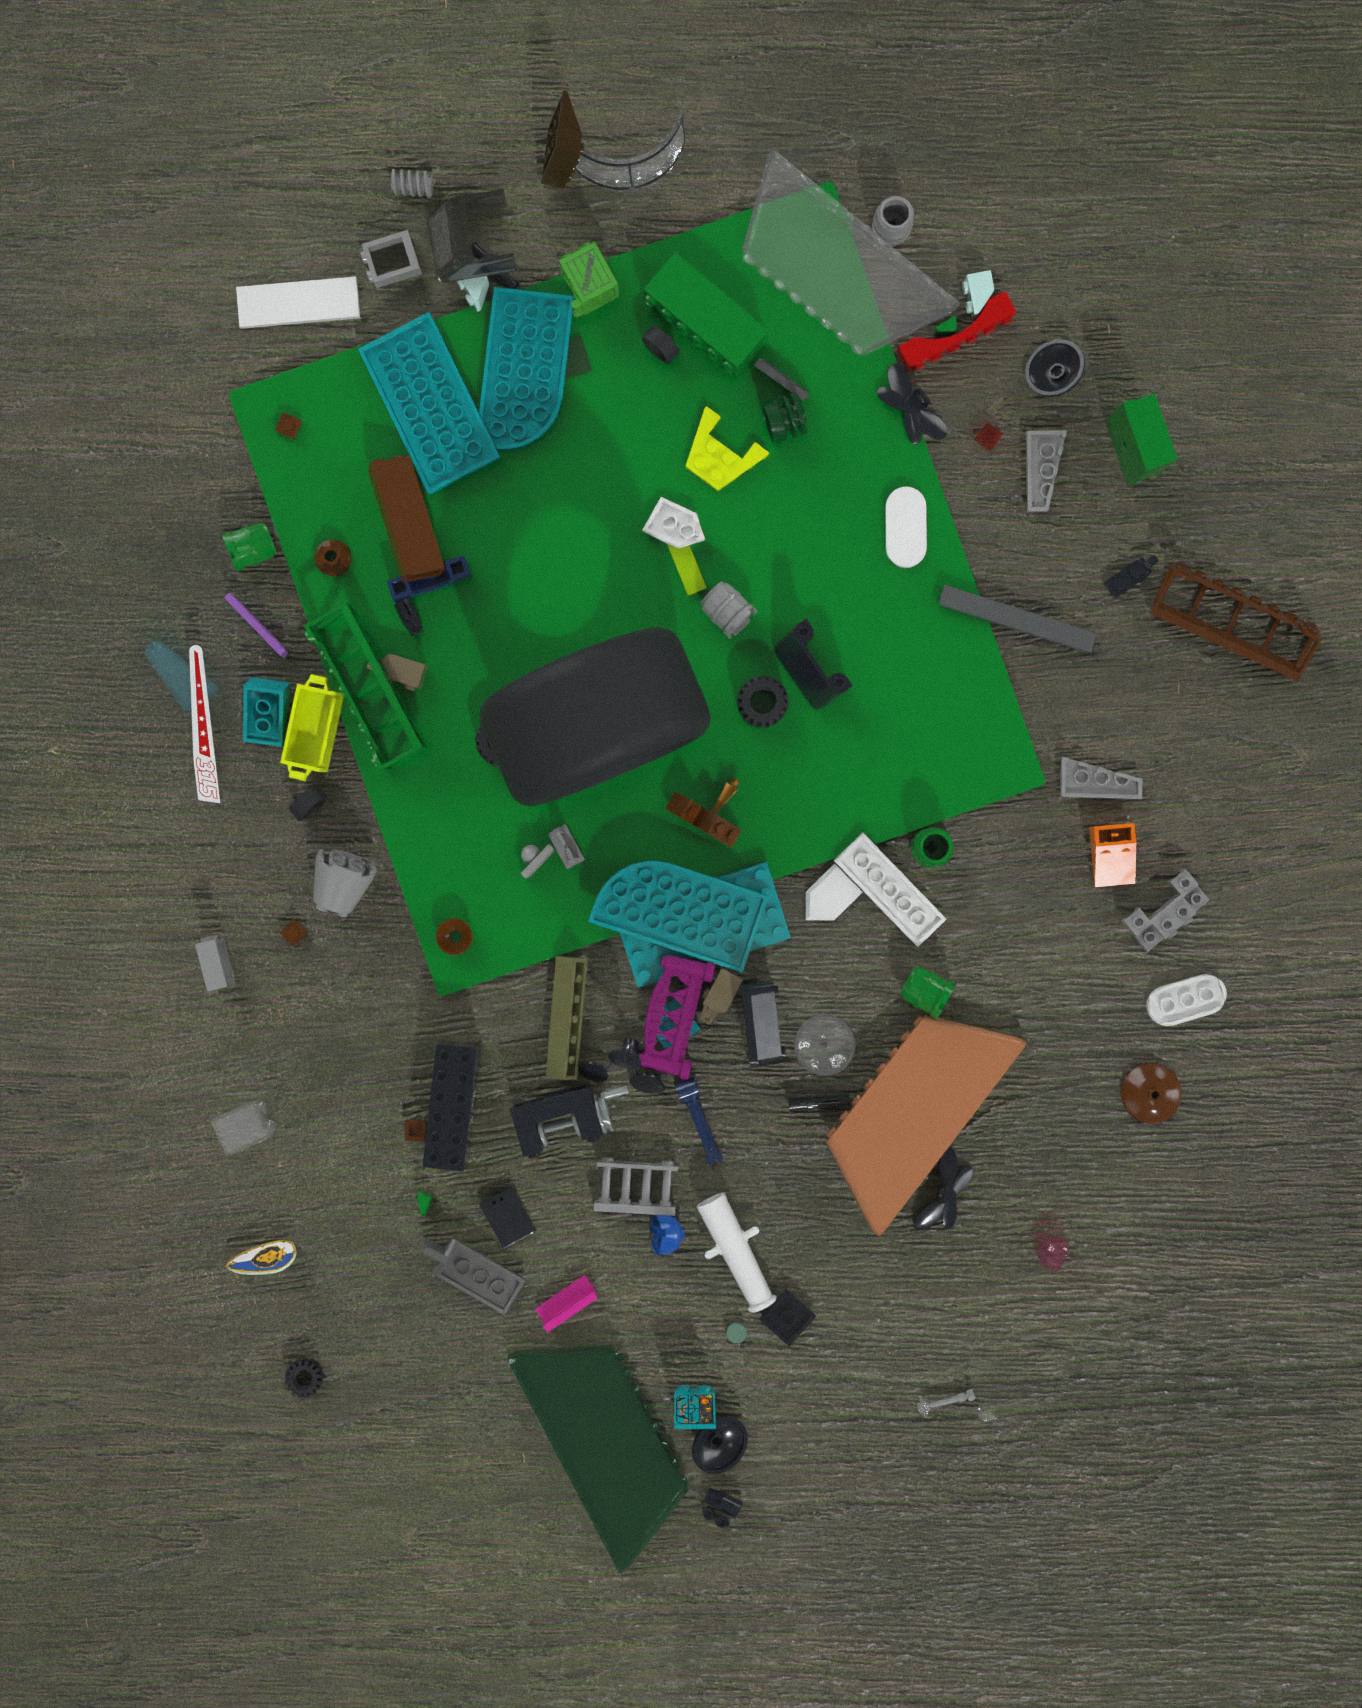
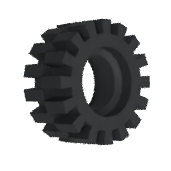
[285,1358,324,1398]

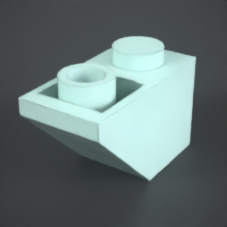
[456,259,489,312]
[962,270,994,320]

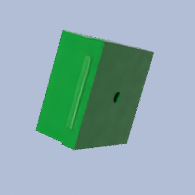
[1105,393,1178,486]

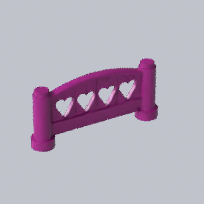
[639,954,715,1080]

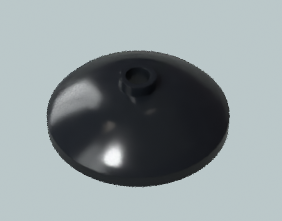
[1025,339,1085,397]
[692,1415,748,1474]

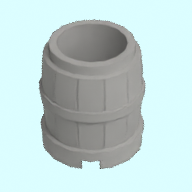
[871,196,914,247]
[700,582,758,639]

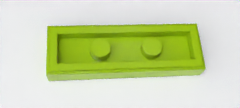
[667,544,707,596]

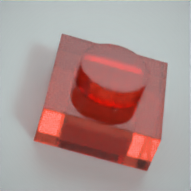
[974,422,1003,451]

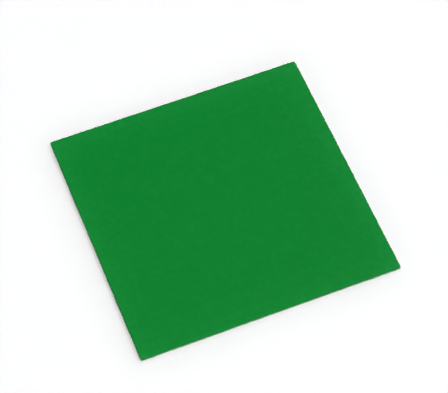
[228,181,1046,997]

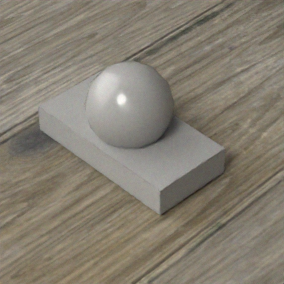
[521,844,555,878]

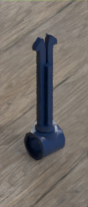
[674,1077,723,1166]

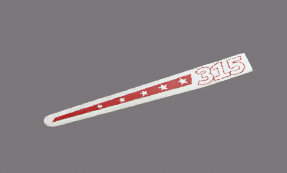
[189,645,220,803]

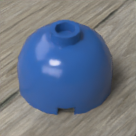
[650,1215,685,1255]

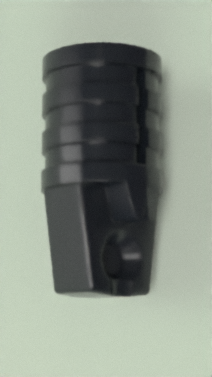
[394,598,423,637]
[704,1488,743,1519]

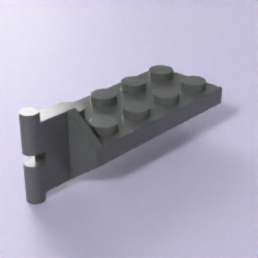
[424,1237,526,1315]

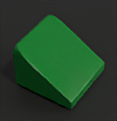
[934,315,957,336]
[417,1189,433,1216]

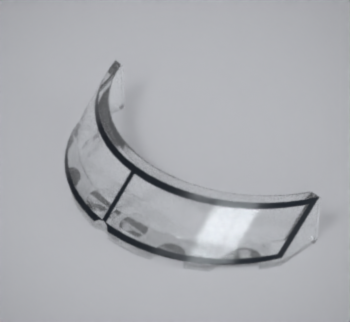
[575,114,685,191]

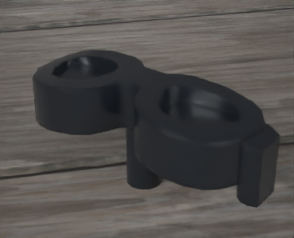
[702,1506,730,1528]

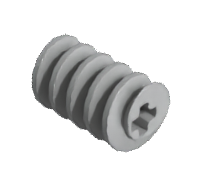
[391,169,434,198]

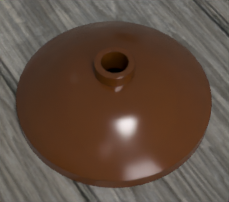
[1121,1063,1182,1124]

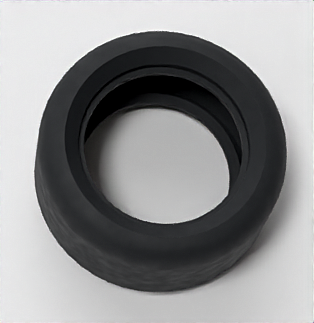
[479,627,711,806]

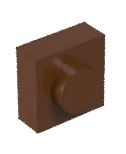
[275,412,302,440]
[279,918,309,947]
[405,1120,427,1141]

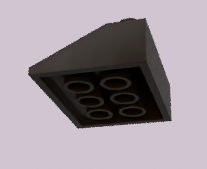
[541,90,584,189]

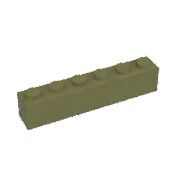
[546,956,587,1080]

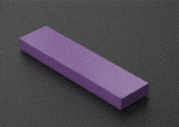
[224,593,289,658]

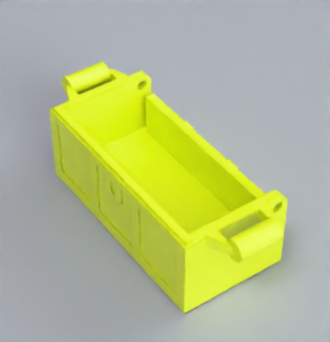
[280,674,344,781]

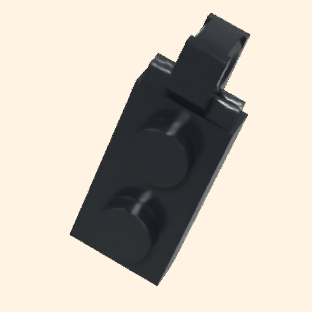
[1104,555,1159,599]

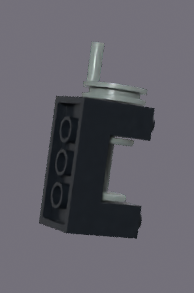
[510,1083,629,1159]

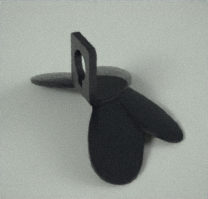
[877,364,947,444]
[914,1146,973,1231]

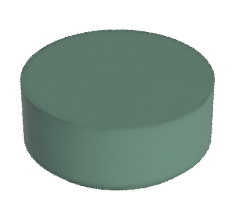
[726,1322,747,1343]

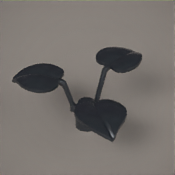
[577,1038,665,1094]

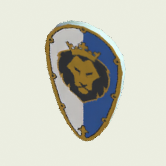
[226,1240,297,1275]

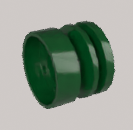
[761,392,807,444]

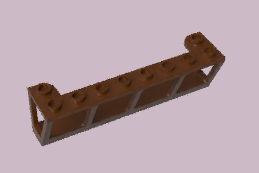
[1150,561,1322,681]

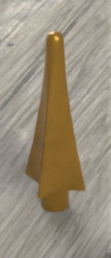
[711,777,740,814]

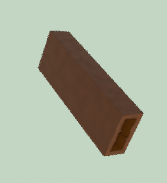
[368,455,445,583]

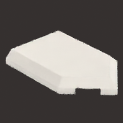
[642,497,705,548]
[805,864,862,920]

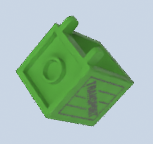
[559,241,619,318]

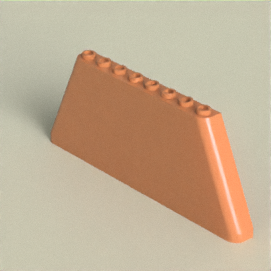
[826,1014,1027,1236]

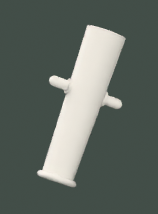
[696,1192,777,1313]

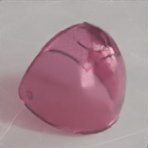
[1037,1236,1069,1272]

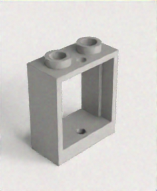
[360,230,422,288]
[195,935,236,992]

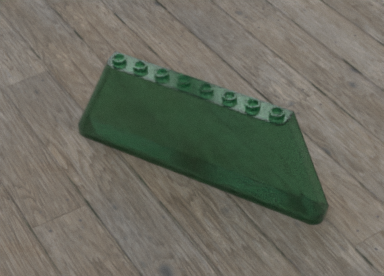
[507,1345,690,1573]

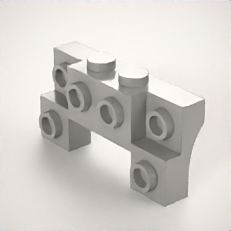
[1121,869,1209,952]

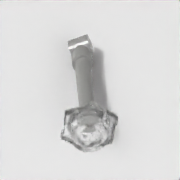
[916,1389,976,1417]

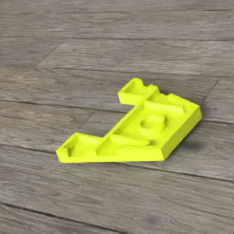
[686,406,769,491]

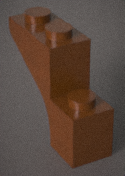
[665,792,741,847]

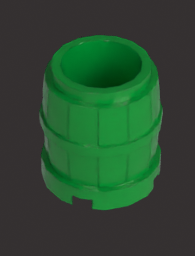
[221,522,277,572]
[910,827,954,868]
[899,966,956,1019]

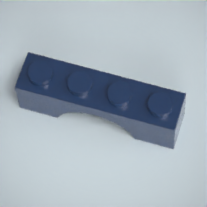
[387,555,473,603]

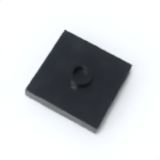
[759,1288,816,1347]

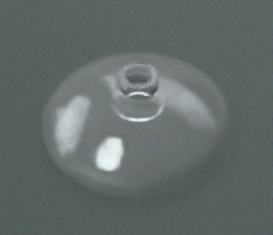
[794,1015,855,1076]

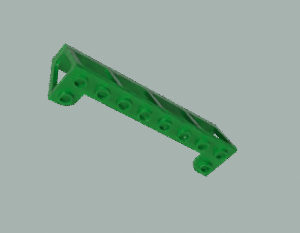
[304,602,427,771]

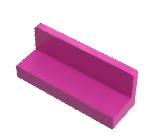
[536,1275,598,1333]

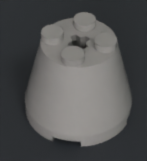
[313,849,377,917]

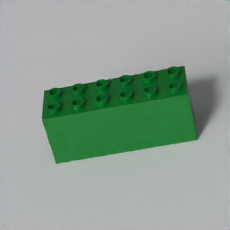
[644,252,769,378]

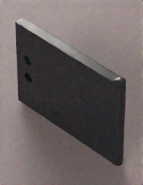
[479,1186,536,1249]

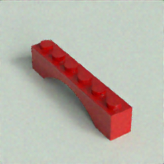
[896,291,1017,373]

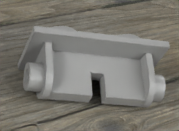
[548,824,585,869]

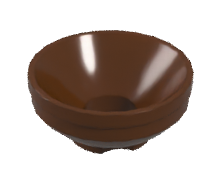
[314,539,352,576]
[436,918,473,955]

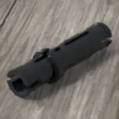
[467,242,520,289]
[788,1094,850,1111]

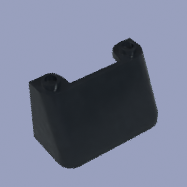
[774,618,853,709]

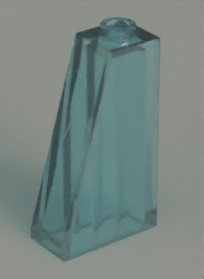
[143,641,222,713]

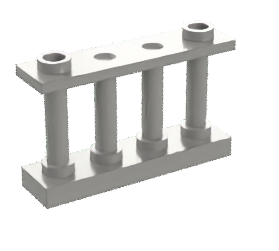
[594,1157,678,1216]

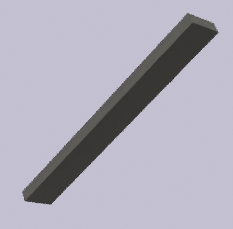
[938,585,1097,653]

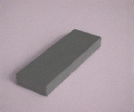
[755,358,810,401]

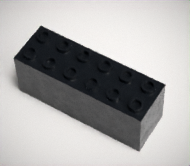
[423,1040,482,1171]

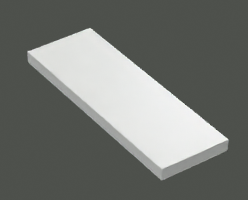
[236,276,360,329]
[834,832,946,947]

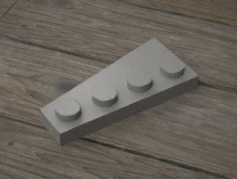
[1026,430,1067,512]
[1060,757,1142,799]

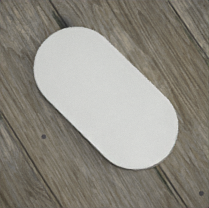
[885,487,927,568]
[1147,974,1227,1026]

